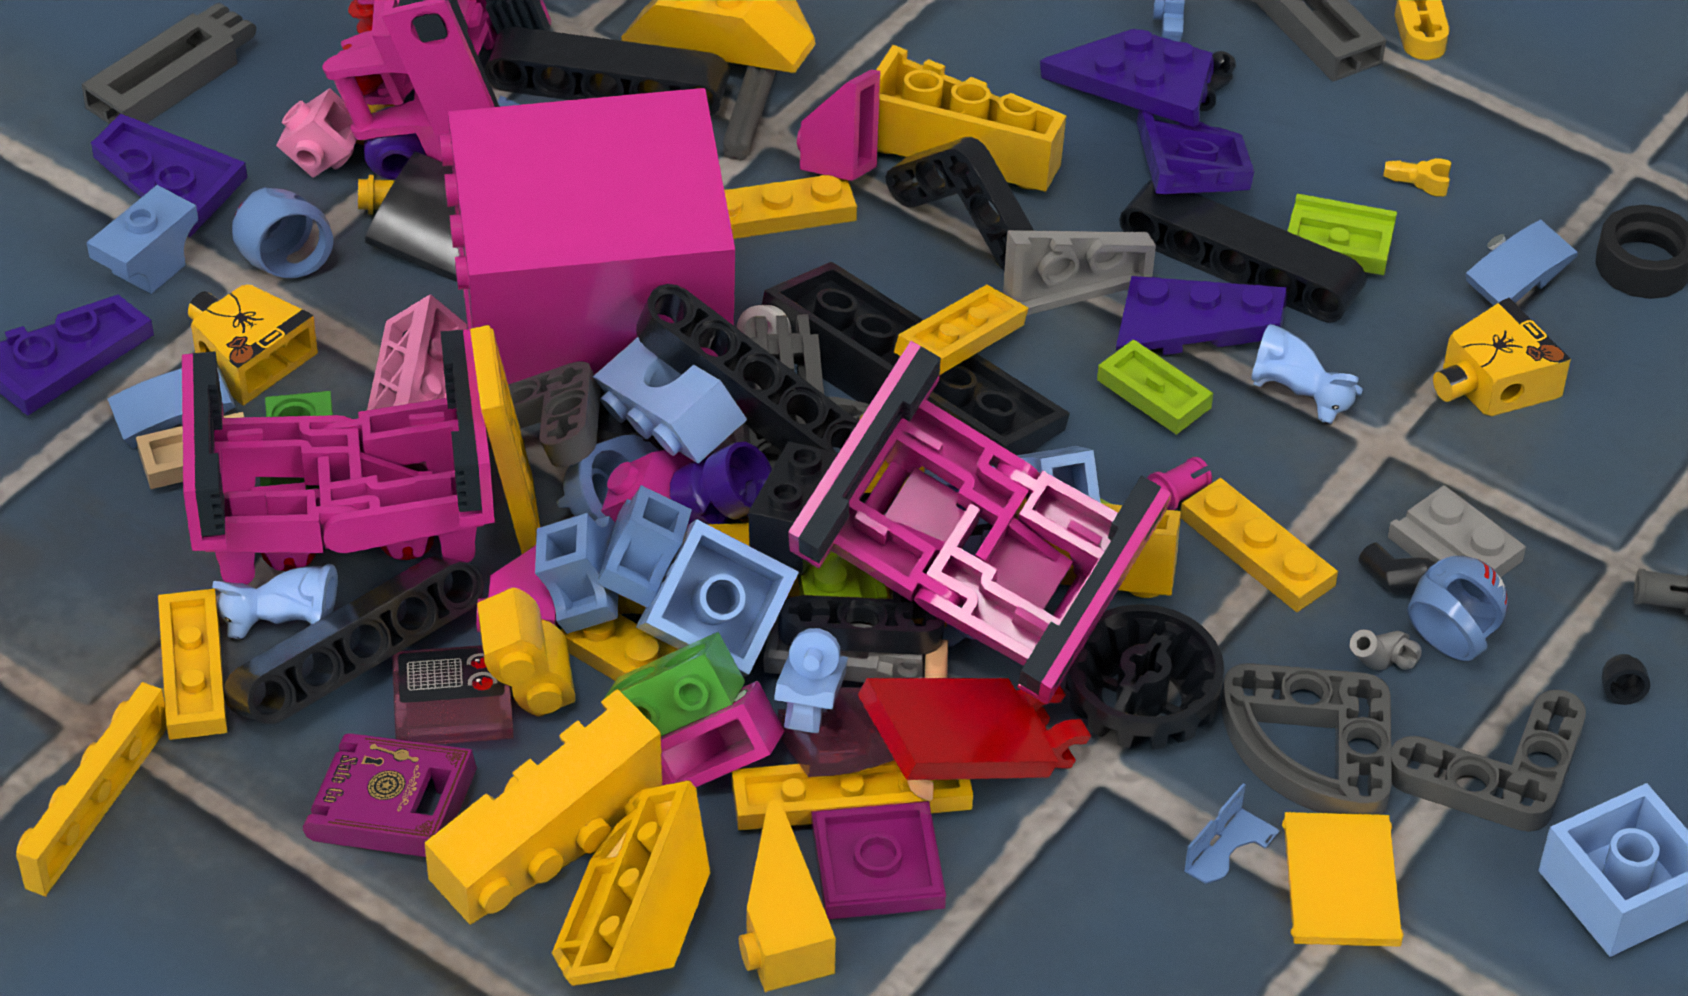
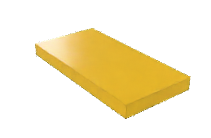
[470,325,540,554]

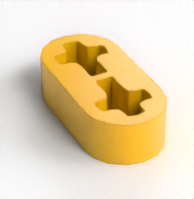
[1395,0,1449,60]

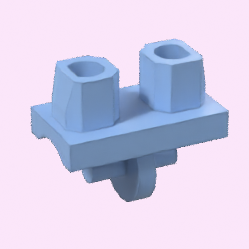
[774,628,848,733]

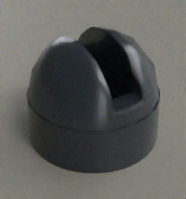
[1602,654,1650,705]

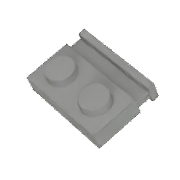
[1388,485,1526,577]

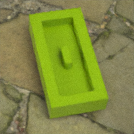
[1097,339,1213,435]

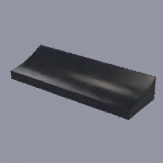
[761,261,1070,455]

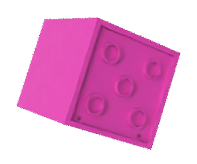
[439,88,735,384]

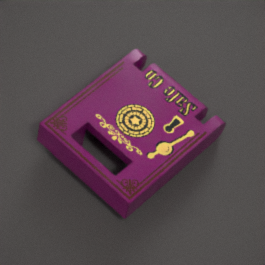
[303,733,477,857]

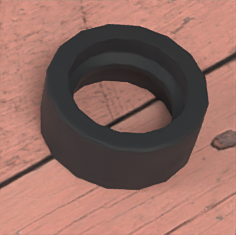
[1595,204,1688,299]

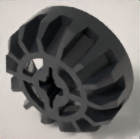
[1065,604,1224,750]

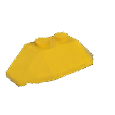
[621,0,816,73]
[552,780,710,986]

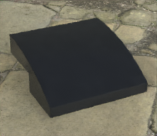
[365,151,459,282]

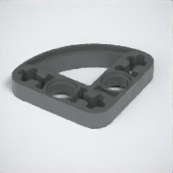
[1221,663,1392,815]

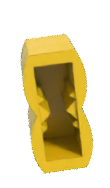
[477,587,576,717]

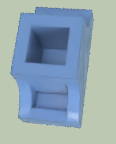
[86,185,198,294]
[596,485,692,608]
[535,513,618,634]

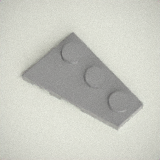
[1003,230,1156,315]

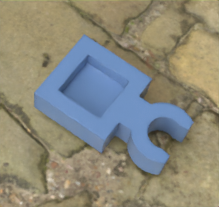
[1153,0,1184,42]

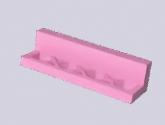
[367,294,467,472]

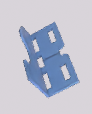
[1184,783,1280,884]

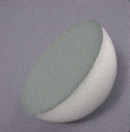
[1487,234,1506,250]

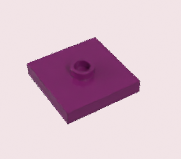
[811,801,946,919]

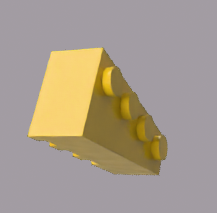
[876,45,1066,192]
[425,689,662,925]

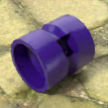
[670,441,772,524]

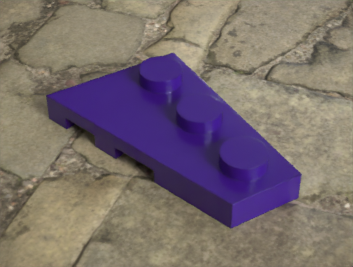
[91,113,248,238]
[1116,276,1286,355]
[0,294,154,416]

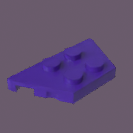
[1040,28,1214,127]
[1136,110,1255,194]

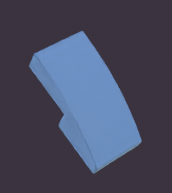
[1466,220,1578,306]
[108,364,236,449]

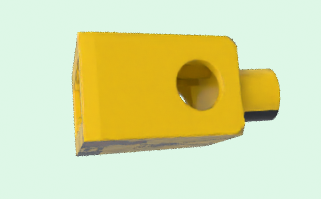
[188,284,318,406]
[1433,298,1571,416]

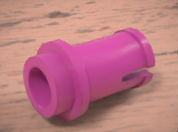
[1147,456,1212,511]

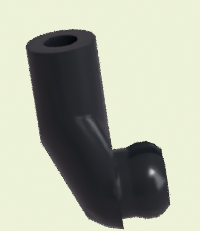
[1200,51,1236,112]
[1358,542,1436,595]

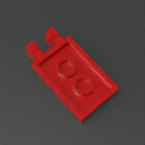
[857,678,1091,780]

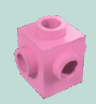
[276,88,357,178]

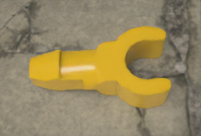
[1383,158,1452,197]

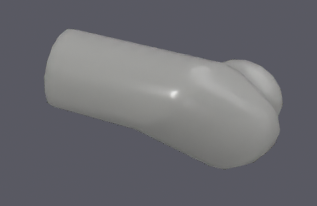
[1350,630,1422,670]

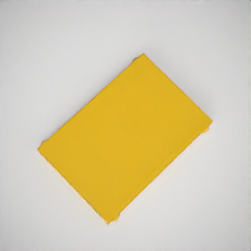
[1282,812,1404,947]

